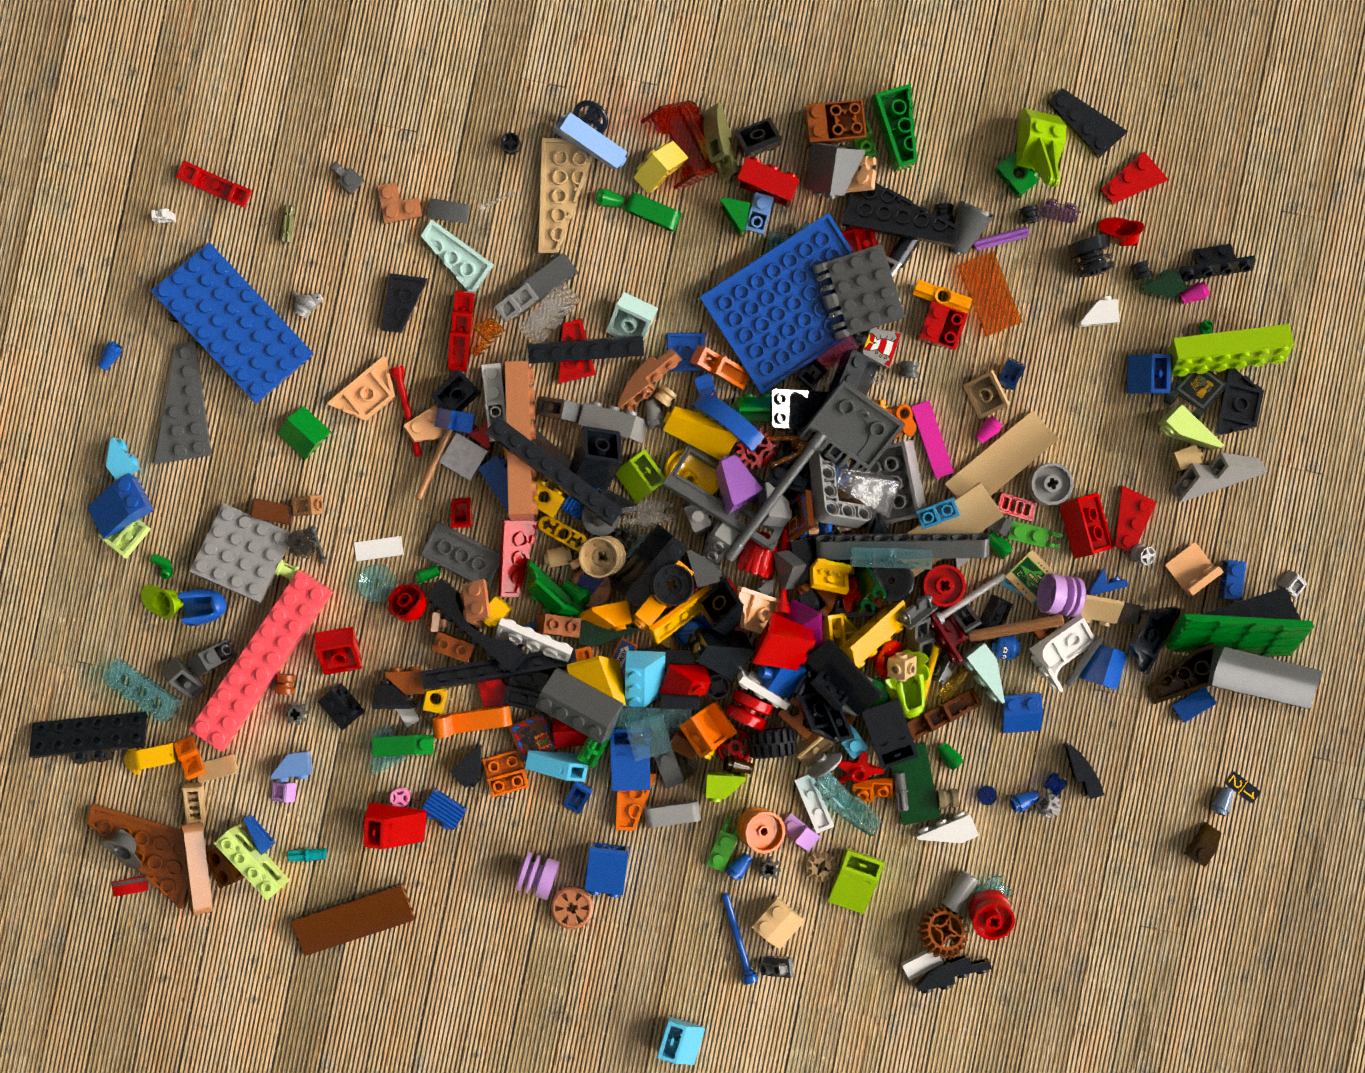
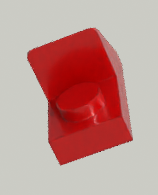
[466,419,492,450]

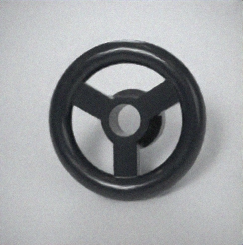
[573,100,608,134]

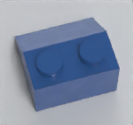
[1000,692,1043,733]

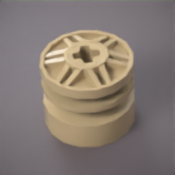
[579,536,626,578]

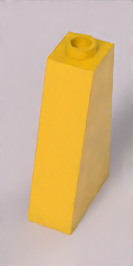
[663,406,737,460]

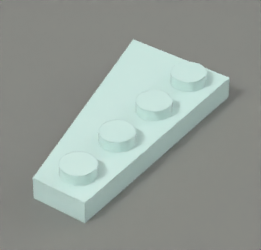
[421,220,494,293]

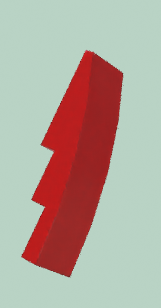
[448,290,475,372]

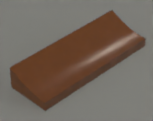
[291,883,415,956]

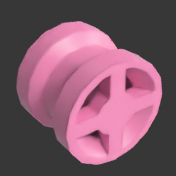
[390,787,411,807]

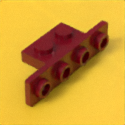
[919,597,968,667]

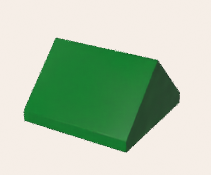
[720,197,750,238]
[278,406,332,460]

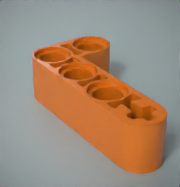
[432,705,512,739]

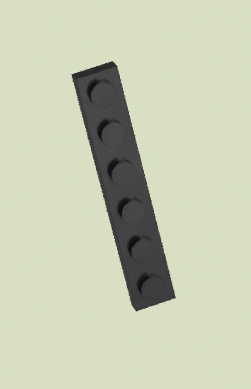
[528,336,644,364]

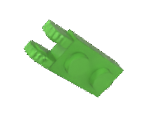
[1007,521,1063,550]
[706,816,738,873]

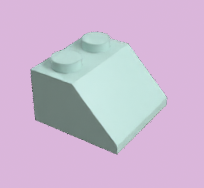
[606,292,658,342]

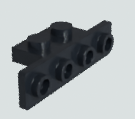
[1177,244,1256,282]

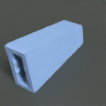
[553,112,627,169]

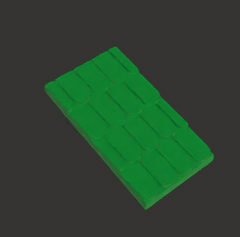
[1165,587,1314,657]

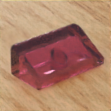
[817,336,859,368]

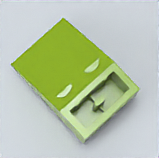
[827,847,884,914]

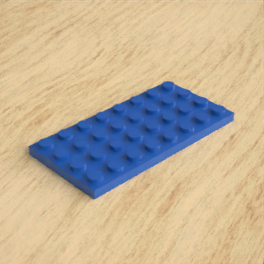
[151,242,314,404]

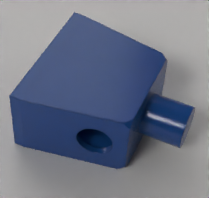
[757,664,807,698]

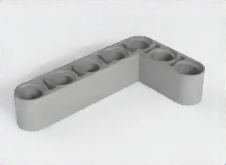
[807,438,872,528]

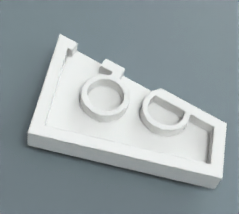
[737,668,790,710]

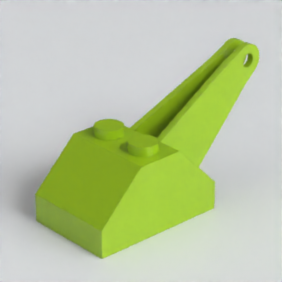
[1016,108,1067,187]

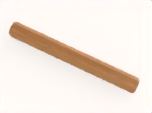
[968,615,1064,642]

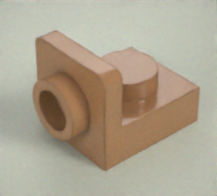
[292,495,324,517]

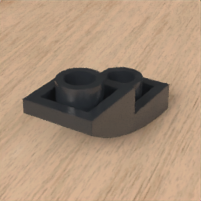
[833,604,875,617]

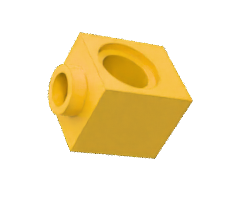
[423,689,449,714]

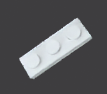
[794,774,834,834]

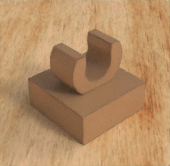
[426,611,448,632]

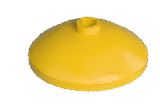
[665,448,719,495]

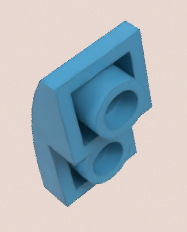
[916,497,960,529]

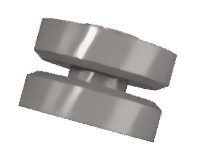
[1027,463,1074,506]

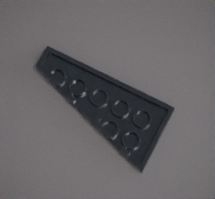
[842,181,959,247]

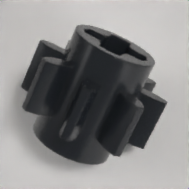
[614,524,636,548]

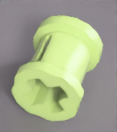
[275,559,300,582]

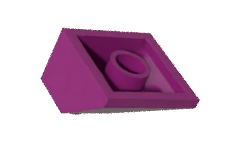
[784,600,823,647]

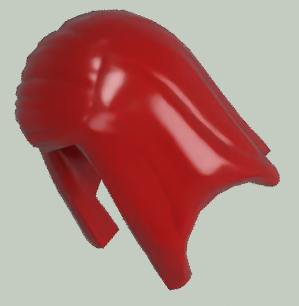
[737,532,776,579]

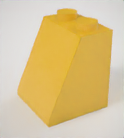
[567,656,626,706]

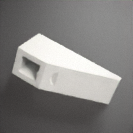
[915,811,979,843]

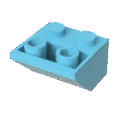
[657,1016,705,1065]

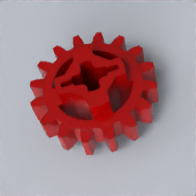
[735,427,777,469]

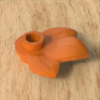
[887,404,916,439]

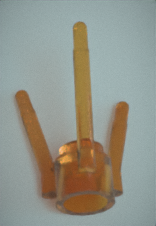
[765,435,810,467]

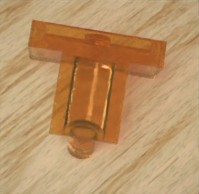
[471,317,506,357]

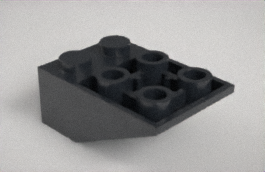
[765,435,810,501]
[862,698,919,769]

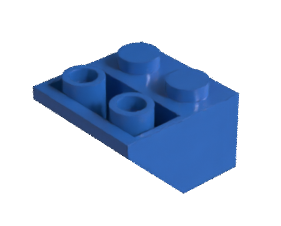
[1127,354,1171,395]

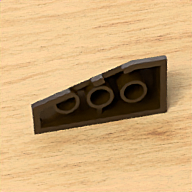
[1147,643,1216,704]

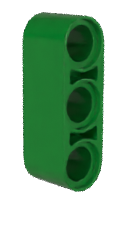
[624,192,682,232]

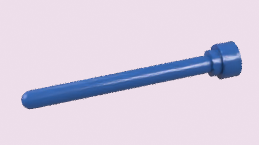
[722,893,758,985]

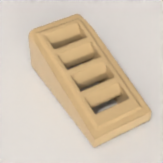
[182,782,206,824]

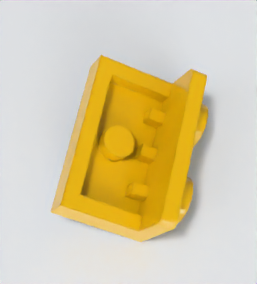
[810,558,852,595]

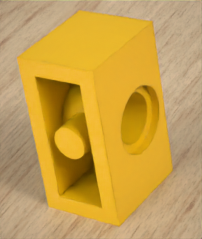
[533,478,566,518]
[482,596,513,627]

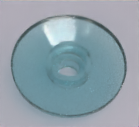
[358,564,396,603]

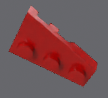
[1100,151,1169,205]

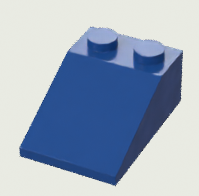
[87,473,154,540]

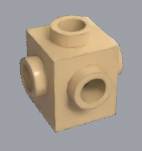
[886,652,917,682]

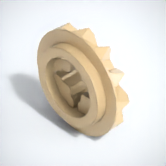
[806,851,837,882]

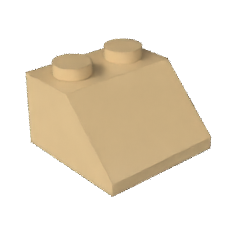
[1080,595,1124,627]
[751,895,805,949]

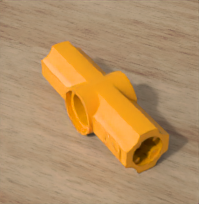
[912,279,972,313]

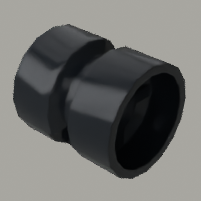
[707,673,730,699]

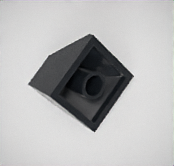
[372,680,416,709]

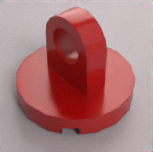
[868,640,903,677]

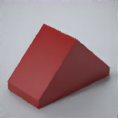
[451,497,474,529]

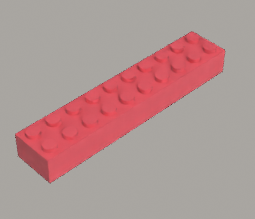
[189,570,334,751]

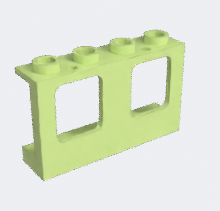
[214,824,290,901]

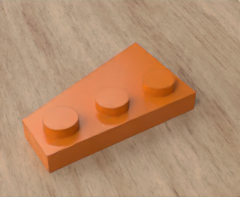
[616,773,657,831]

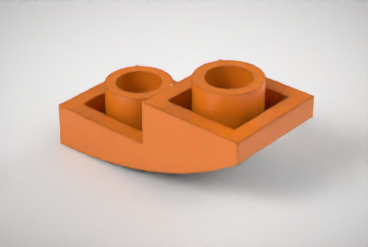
[853,778,894,802]

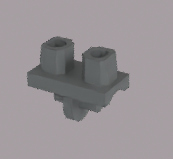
[759,956,795,978]

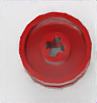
[920,564,966,607]
[725,689,774,731]
[968,889,1015,940]

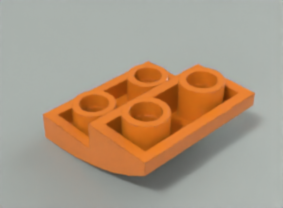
[482,749,529,798]

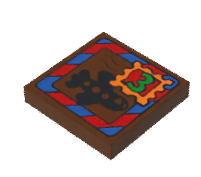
[786,490,814,540]
[508,712,558,762]

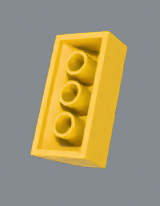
[839,600,906,669]

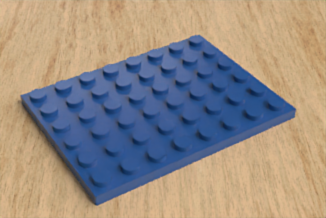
[699,212,854,394]

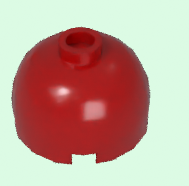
[387,583,427,622]

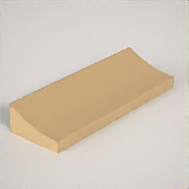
[944,410,1059,498]
[893,482,1004,577]

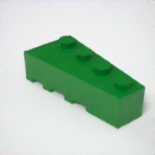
[870,83,917,172]

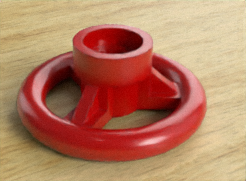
[716,727,751,762]

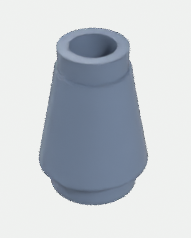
[1211,786,1234,817]

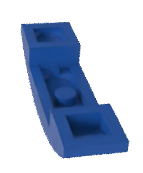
[692,391,764,452]

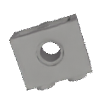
[702,519,743,564]

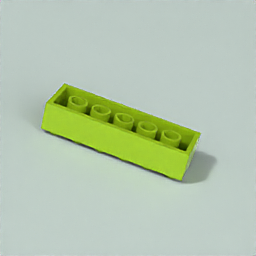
[1167,324,1294,376]

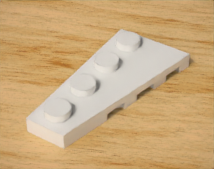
[495,618,573,662]

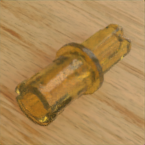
[938,667,972,702]

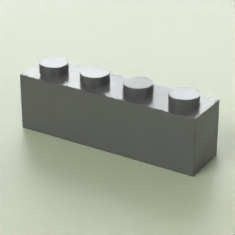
[502,252,578,318]

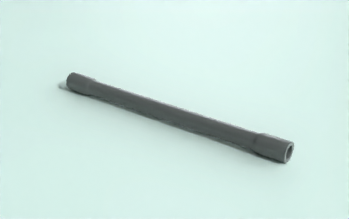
[724,430,827,562]

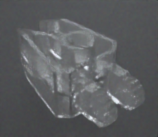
[622,500,677,529]

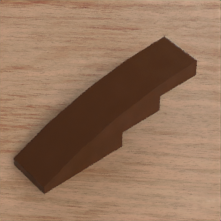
[907,688,982,741]

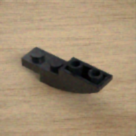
[915,954,992,993]

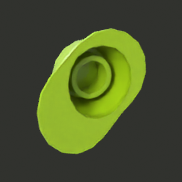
[141,584,184,620]

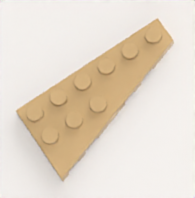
[538,138,594,254]

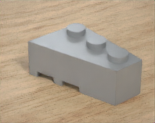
[578,401,648,444]

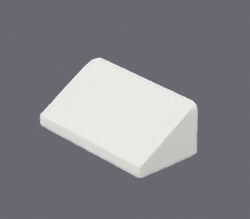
[901,950,943,981]

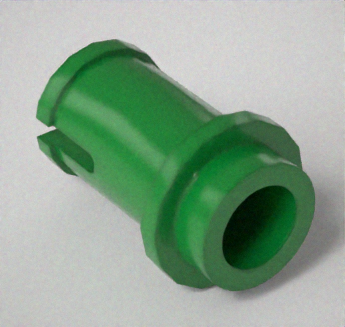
[415,564,441,584]

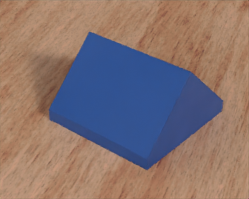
[1080,645,1128,690]

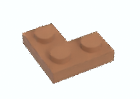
[377,182,423,224]

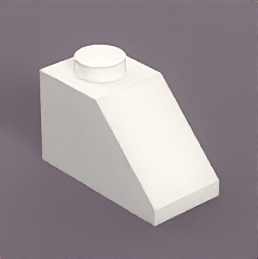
[1077,296,1120,327]

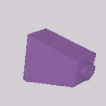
[715,454,763,515]

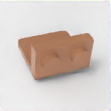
[461,579,491,628]

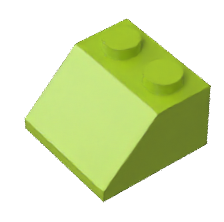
[705,771,746,802]

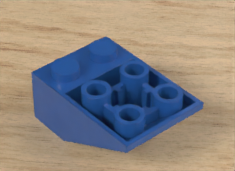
[610,728,651,791]

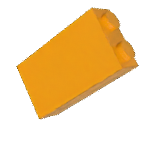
[632,561,694,630]

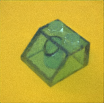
[625,713,673,762]

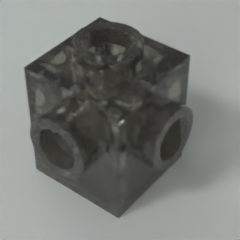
[286,529,320,559]

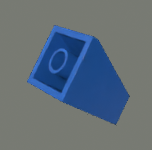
[585,842,629,898]

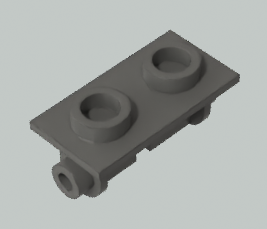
[897,594,938,630]
[932,648,962,685]

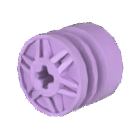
[1037,573,1086,618]
[516,852,560,900]

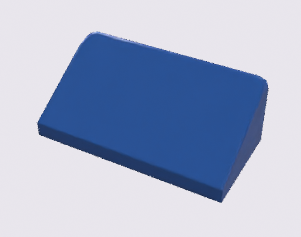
[1171,687,1217,723]

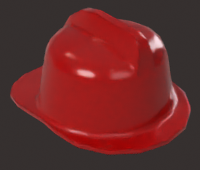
[1098,217,1145,246]

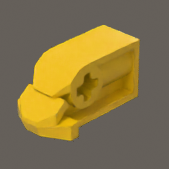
[124,742,177,775]

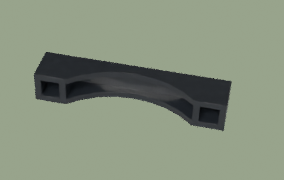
[426,578,528,672]

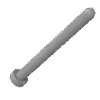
[934,573,1006,624]

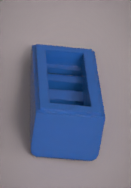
[243,814,275,855]

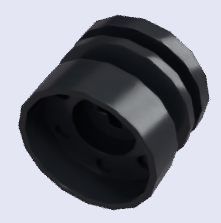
[1067,234,1116,278]
[649,564,694,606]

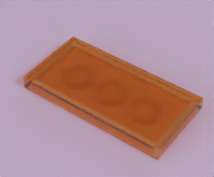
[958,251,1022,337]

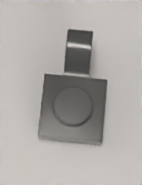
[330,161,365,195]

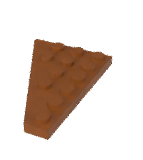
[86,803,188,909]

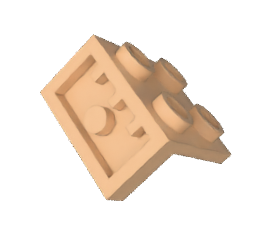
[1165,542,1223,596]

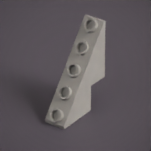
[1172,452,1268,502]

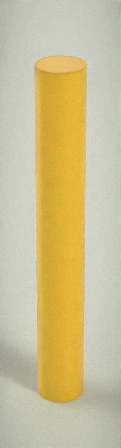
[925,645,940,700]

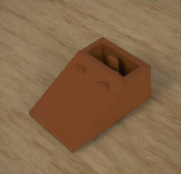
[803,99,867,147]

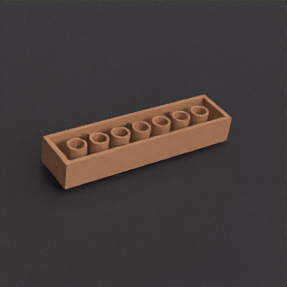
[505,361,538,521]

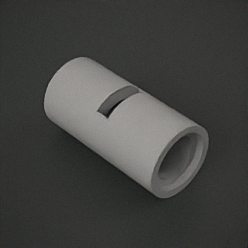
[942,870,979,913]

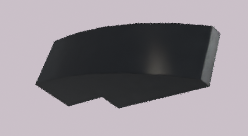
[1064,743,1105,799]

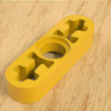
[538,516,588,552]

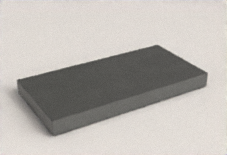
[420,521,500,590]

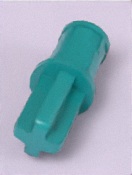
[287,847,327,863]

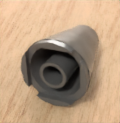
[949,200,994,256]

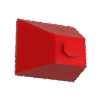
[659,664,711,695]

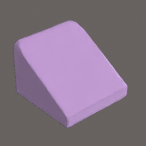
[271,781,296,803]

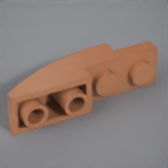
[618,349,682,412]

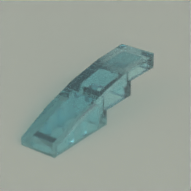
[850,547,933,570]

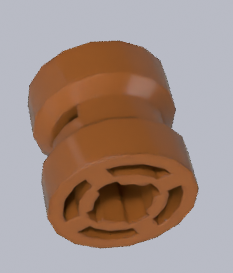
[275,674,296,695]

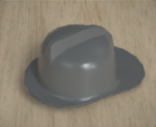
[103,829,142,869]

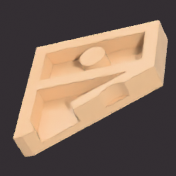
[403,405,455,442]

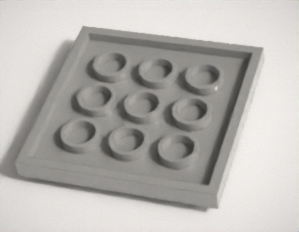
[189,503,294,604]

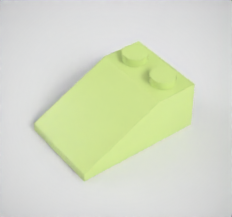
[1157,405,1224,450]

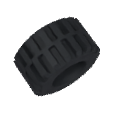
[747,727,798,759]

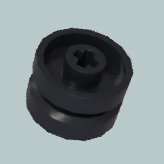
[872,559,915,602]

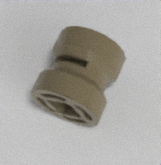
[937,788,959,809]

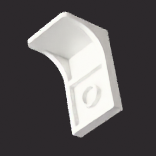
[1029,614,1095,693]

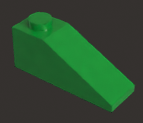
[371,735,434,757]

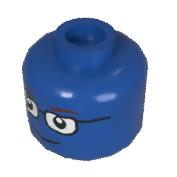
[991,635,1020,660]

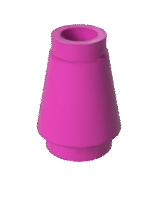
[1179,281,1210,304]
[975,415,1003,443]

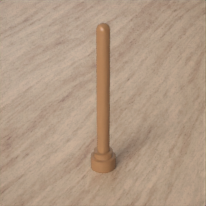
[415,429,453,500]

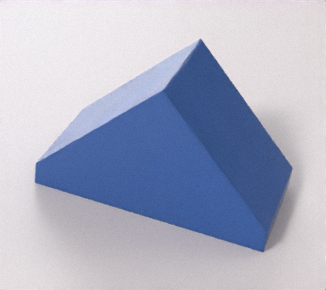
[563,781,594,814]

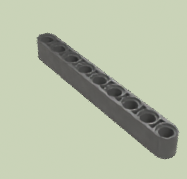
[815,533,990,560]

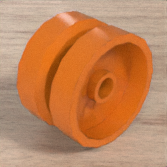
[737,806,786,854]

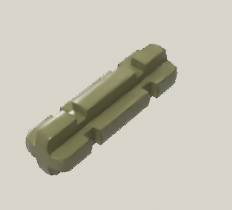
[280,205,295,243]

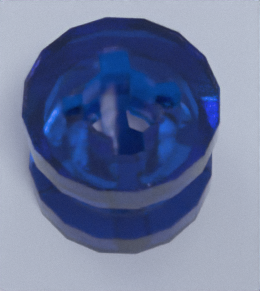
[1043,772,1067,796]

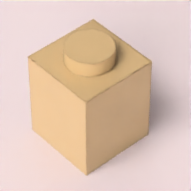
[1170,445,1203,471]

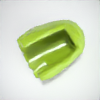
[884,673,925,718]

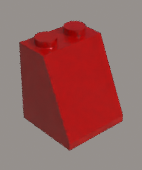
[753,612,816,670]

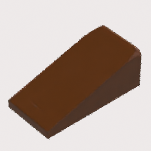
[251,498,293,525]

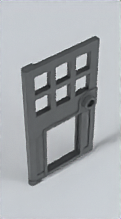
[662,444,786,552]

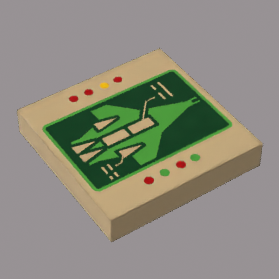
[1005,549,1056,604]

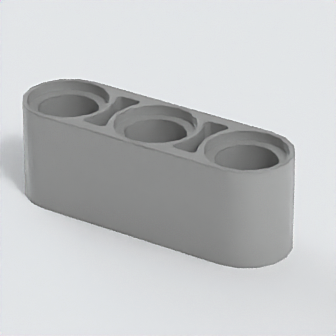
[644,800,701,828]

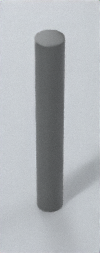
[1065,636,1104,687]

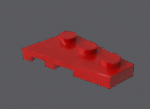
[558,319,596,384]
[1114,486,1157,554]

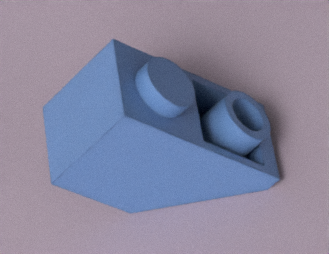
[745,192,774,235]
[271,750,313,782]

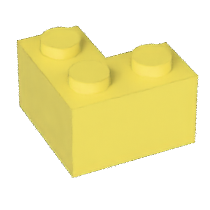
[633,141,688,194]

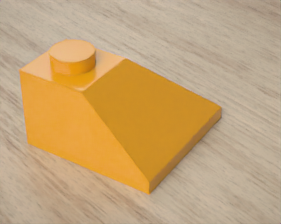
[578,600,632,631]

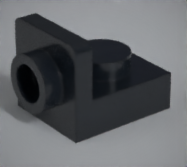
[1118,602,1145,624]

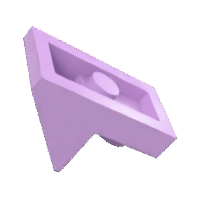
[783,812,820,852]

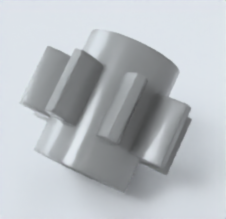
[1037,793,1061,819]

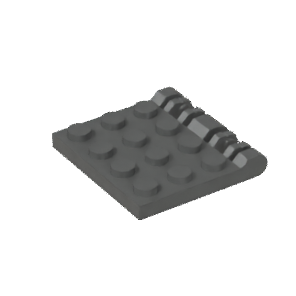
[812,243,905,340]
[798,379,905,481]

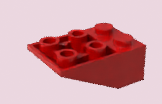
[363,802,427,849]

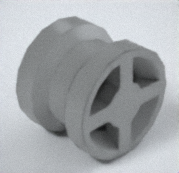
[1131,544,1156,565]

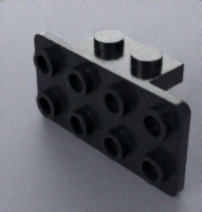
[770,389,828,435]
[806,639,882,715]

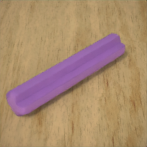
[973,227,1029,251]

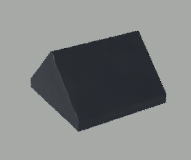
[430,369,481,412]

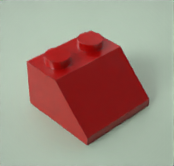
[315,626,362,675]

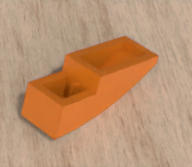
[690,345,750,390]

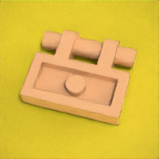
[846,156,876,193]

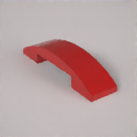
[176,160,252,208]

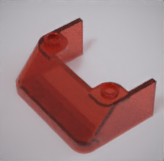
[641,100,718,189]

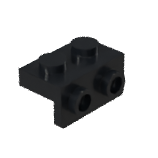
[318,683,365,731]

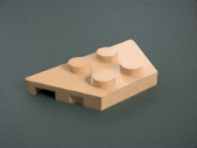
[327,356,396,421]
[737,586,790,634]

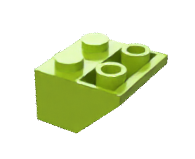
[616,449,666,504]

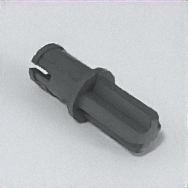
[893,772,909,811]

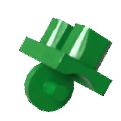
[576,737,610,769]

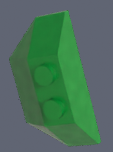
[730,394,770,422]
[527,560,586,616]

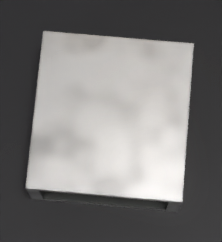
[439,433,489,482]

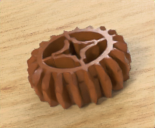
[917,906,969,959]

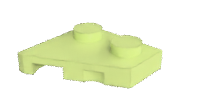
[98,519,151,559]

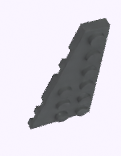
[154,342,212,464]

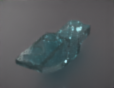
[814,772,882,836]

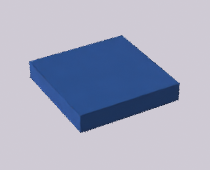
[667,333,705,372]

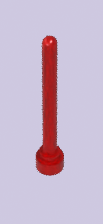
[389,366,422,457]
[775,527,790,617]

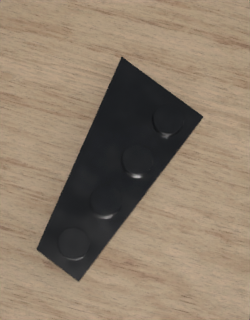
[1047,88,1128,158]

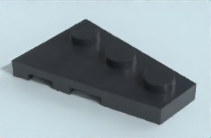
[382,273,428,333]

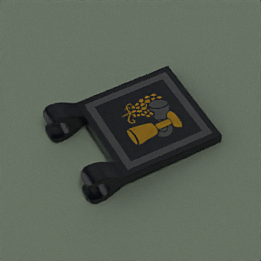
[1165,371,1228,420]

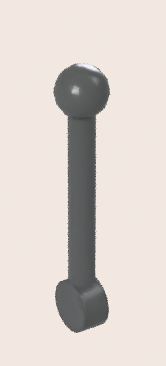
[309,526,327,565]

